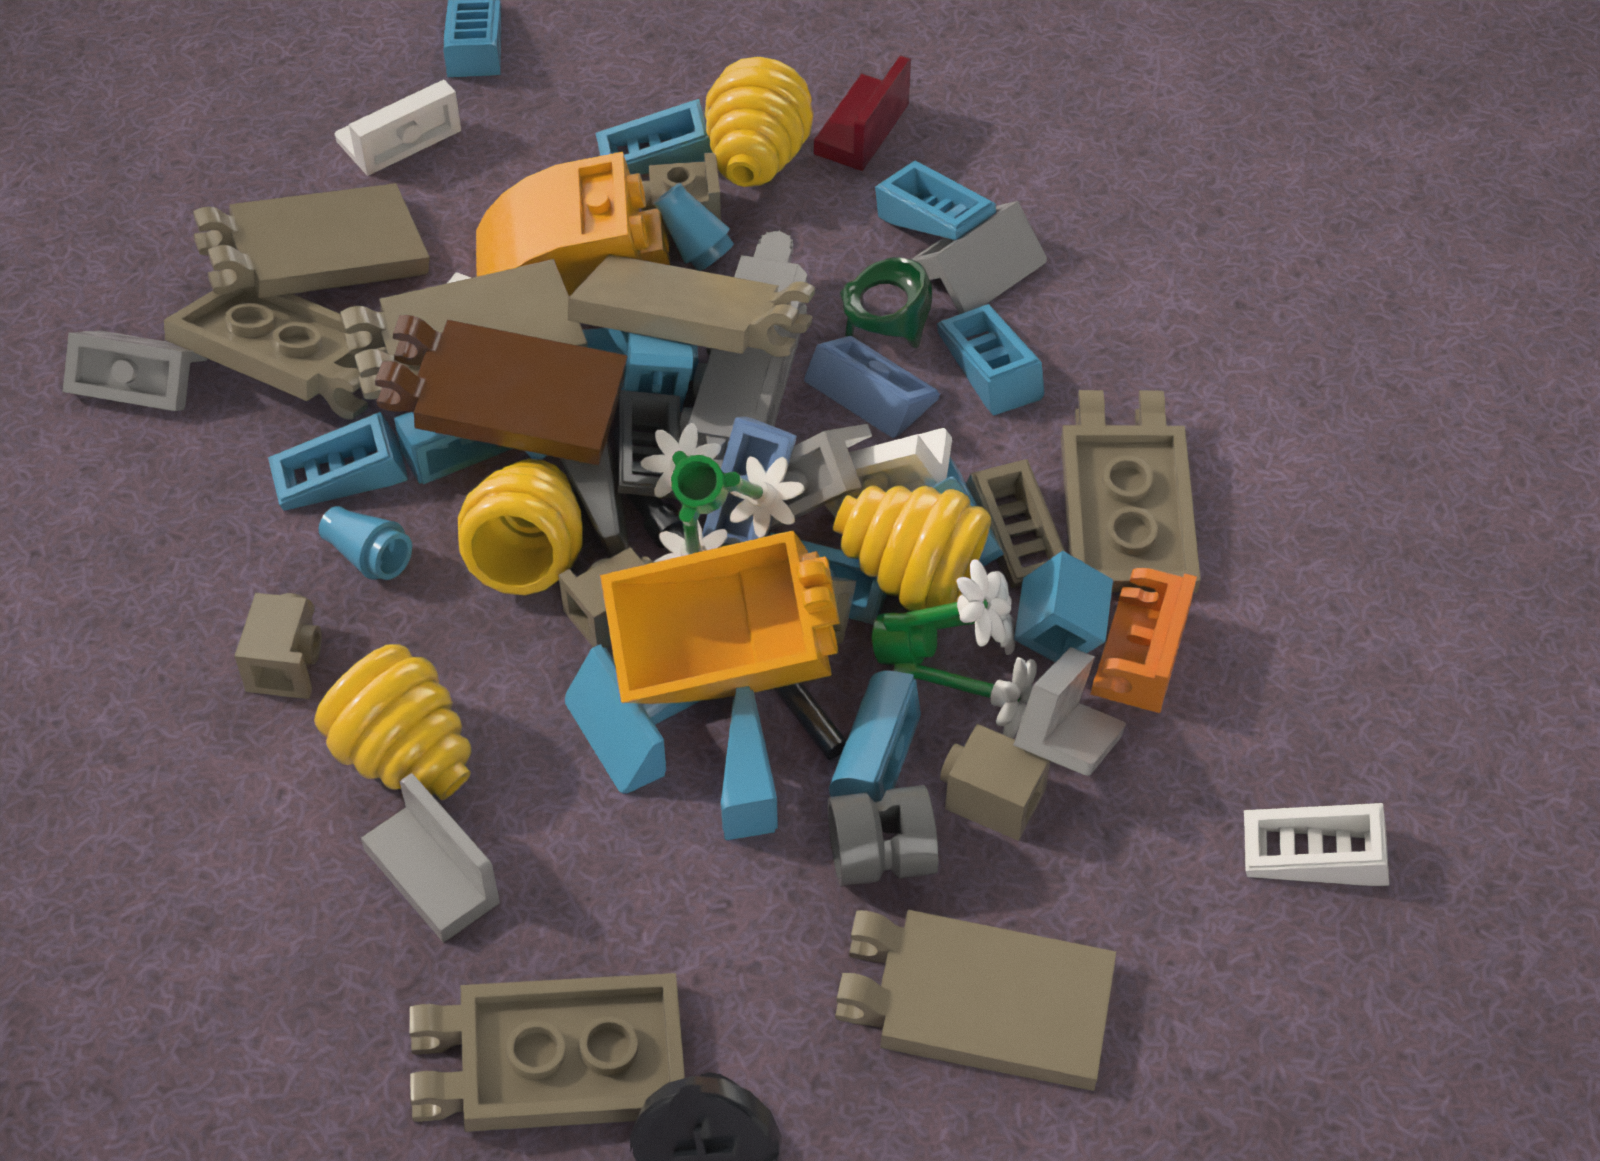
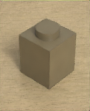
[940,724,1050,841]

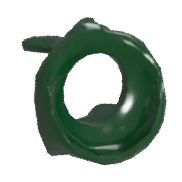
[840,257,932,348]

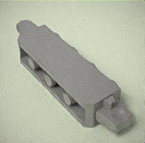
[679,230,807,468]

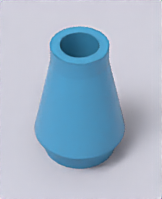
[653,183,734,271]
[319,506,412,580]

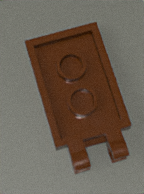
[375,315,628,465]

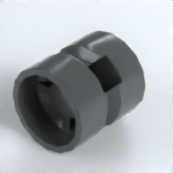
[828,785,939,887]

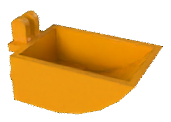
[476,152,670,296]
[600,530,840,704]

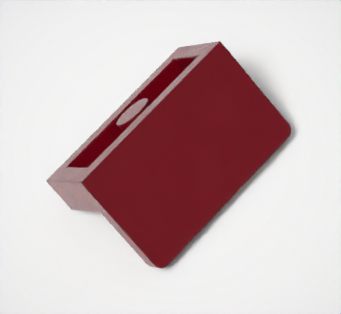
[814,55,911,171]

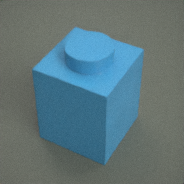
[1014,551,1113,662]

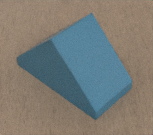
[623,332,693,412]

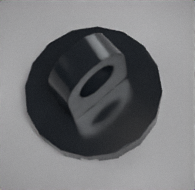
[630,1072,782,1161]

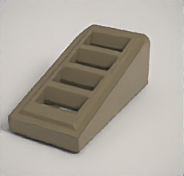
[966,459,1065,588]

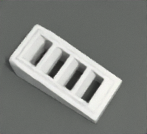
[1244,803,1389,886]

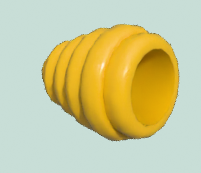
[705,57,814,187]
[458,458,583,596]
[833,485,991,611]
[314,644,471,800]

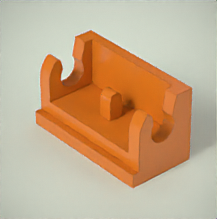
[1090,568,1197,713]

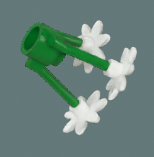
[641,423,805,562]
[872,560,1037,739]

